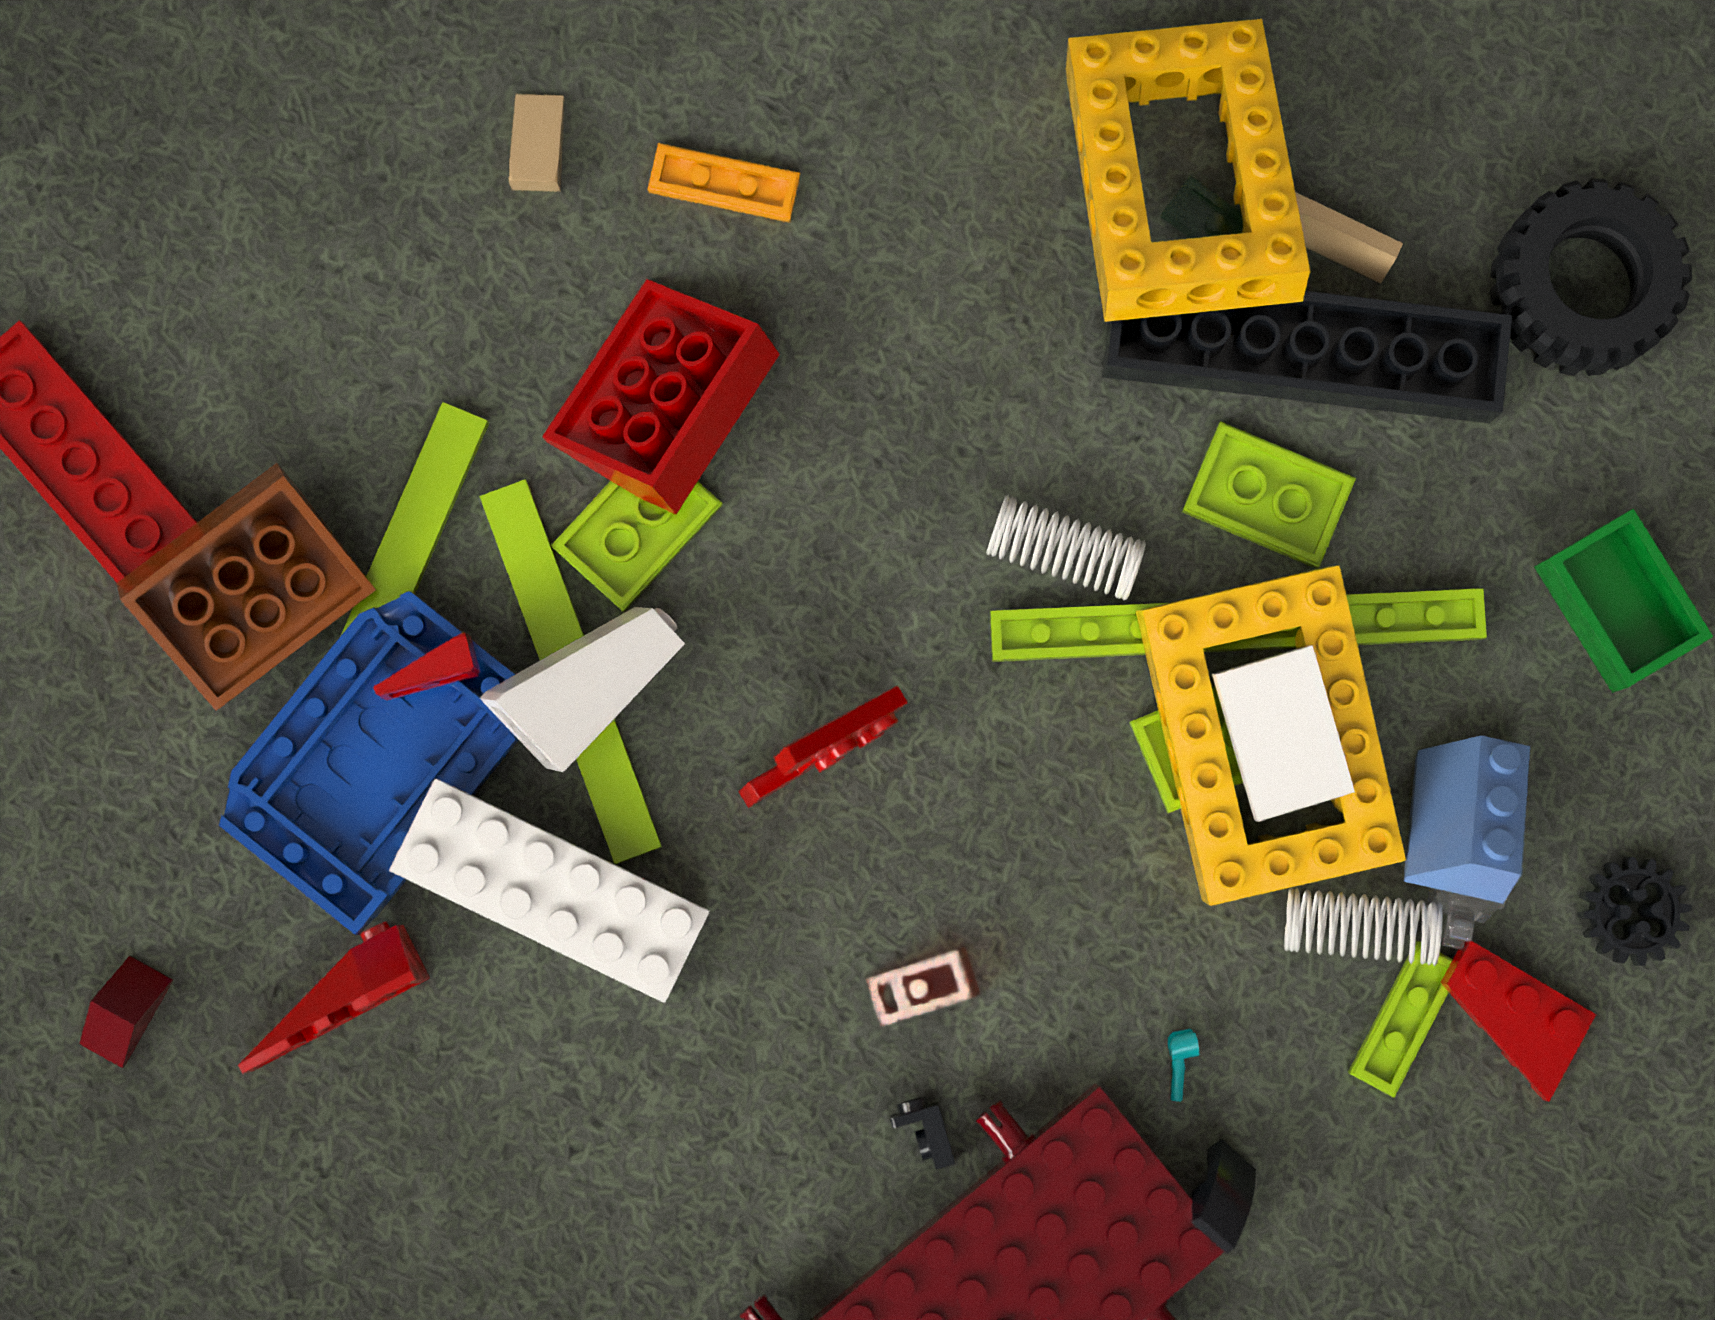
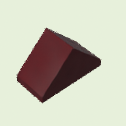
[79,956,174,1068]

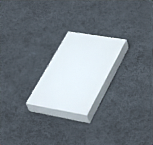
[1212,645,1355,821]

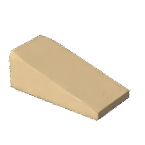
[509,94,564,191]

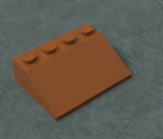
[116,463,376,711]

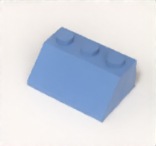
[1404,735,1530,904]

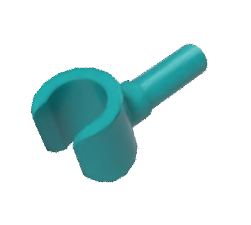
[1167,1029,1200,1102]

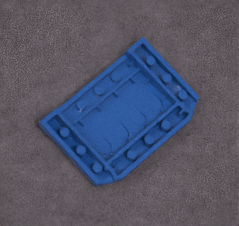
[219,591,519,935]

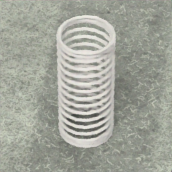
[986,495,1146,601]
[1284,887,1442,966]

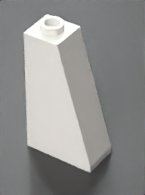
[480,607,685,772]

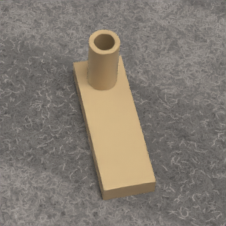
[1295,192,1403,283]

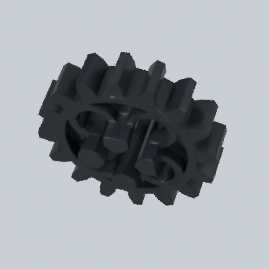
[1577,857,1692,966]

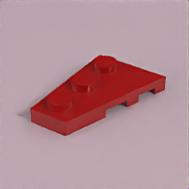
[1440,939,1596,1102]

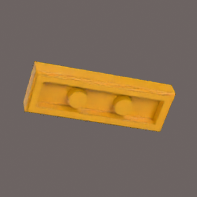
[648,143,800,222]

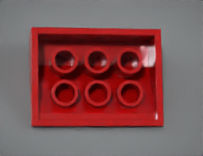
[542,279,780,514]

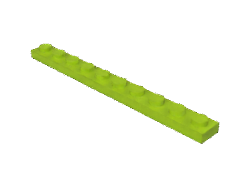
[989,589,1487,662]

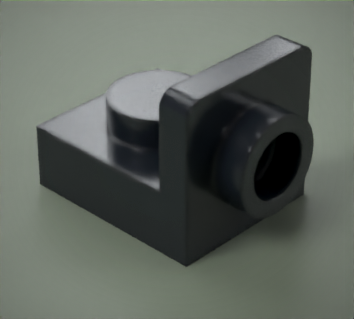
[890,1096,955,1170]

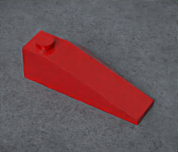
[238,921,430,1074]

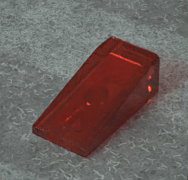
[866,947,980,1027]

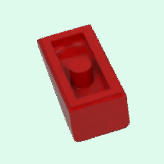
[374,632,481,701]

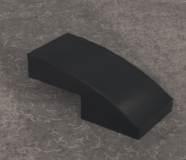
[1192,1139,1256,1254]

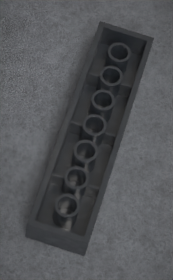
[1102,291,1512,424]

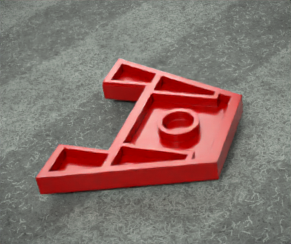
[738,685,908,808]

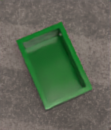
[1534,509,1713,693]

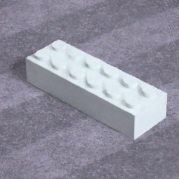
[389,779,710,1003]

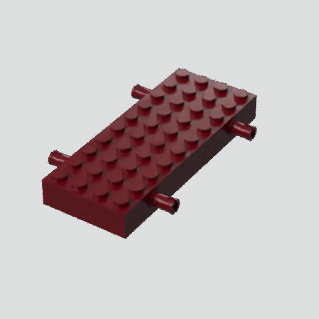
[739,1084,1224,1320]

